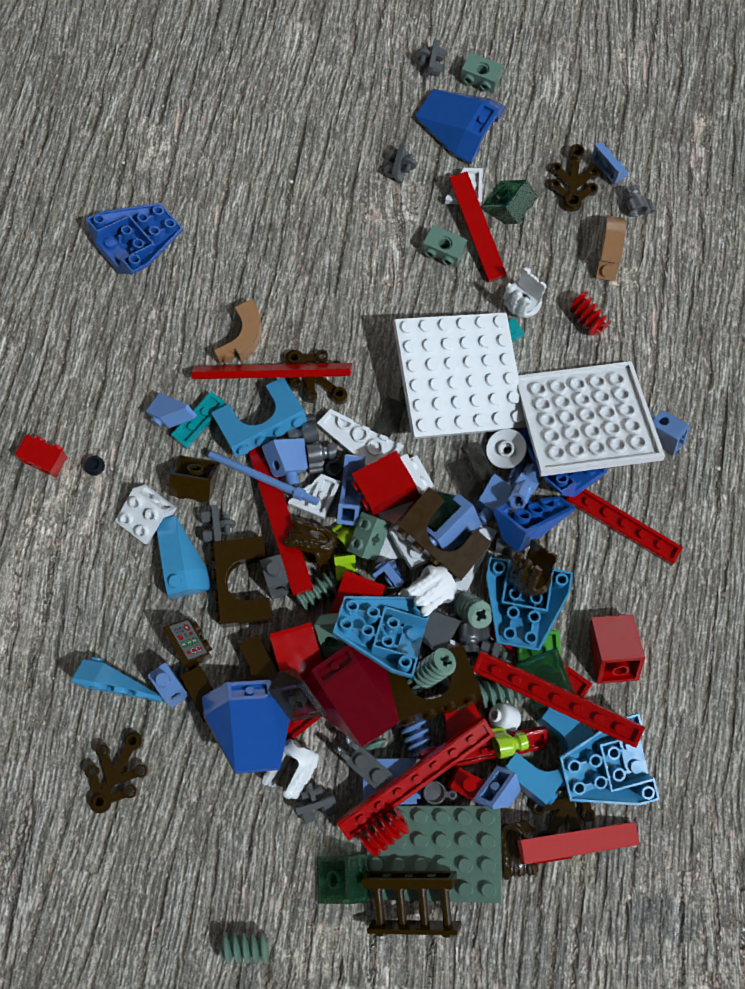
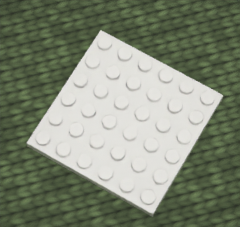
[393,313,527,439]
[518,361,665,476]

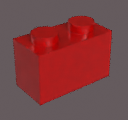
[15,434,67,478]

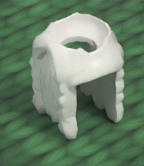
[503,267,547,318]
[398,565,457,617]
[262,739,319,799]

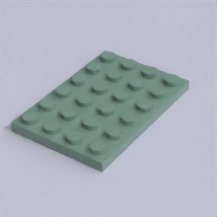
[367,806,503,903]

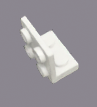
[115,484,177,544]

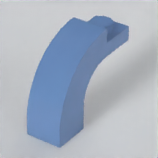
[337,454,366,526]

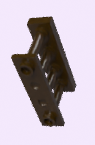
[362,871,462,938]

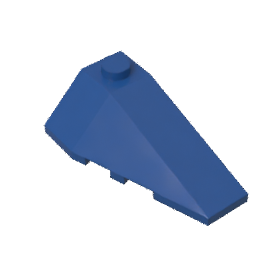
[494,496,575,551]

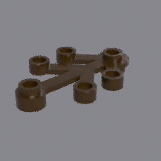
[549,144,599,212]
[285,349,348,405]
[85,732,149,813]
[532,785,595,837]

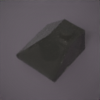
[268,668,327,722]

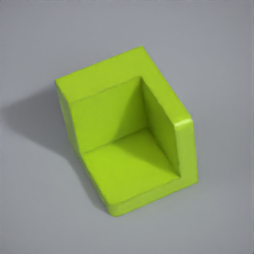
[334,553,357,582]

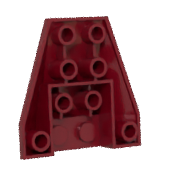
[300,644,400,748]

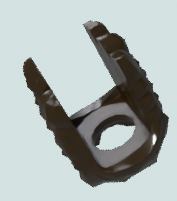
[284,518,338,567]
[509,538,558,597]
[501,820,539,880]

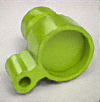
[332,524,356,553]
[491,727,529,759]

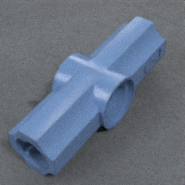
[508,463,540,509]

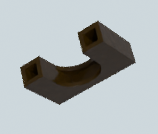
[393,487,492,582]
[211,536,273,628]
[180,634,282,724]
[387,645,482,728]

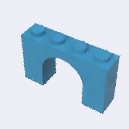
[212,378,307,458]
[503,707,594,807]

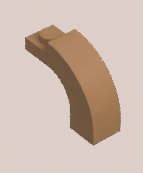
[595,215,626,281]
[214,299,262,364]

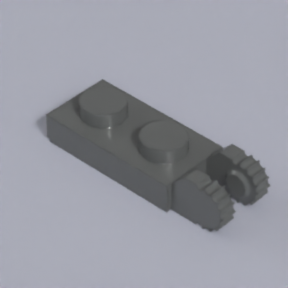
[334,735,394,791]

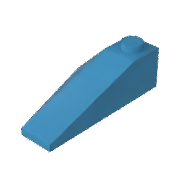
[157,516,212,600]
[71,657,165,703]

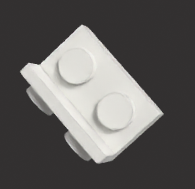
[400,454,435,495]

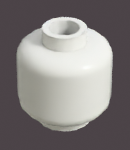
[489,703,521,733]

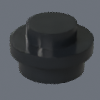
[84,456,105,476]
[324,460,344,480]

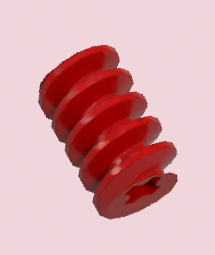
[570,291,611,336]
[358,807,410,856]

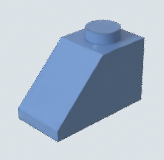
[146,392,197,428]
[473,766,521,809]

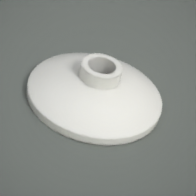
[486,429,527,469]

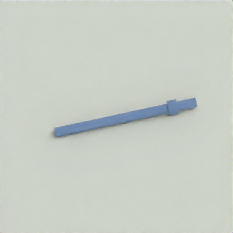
[208,450,319,506]

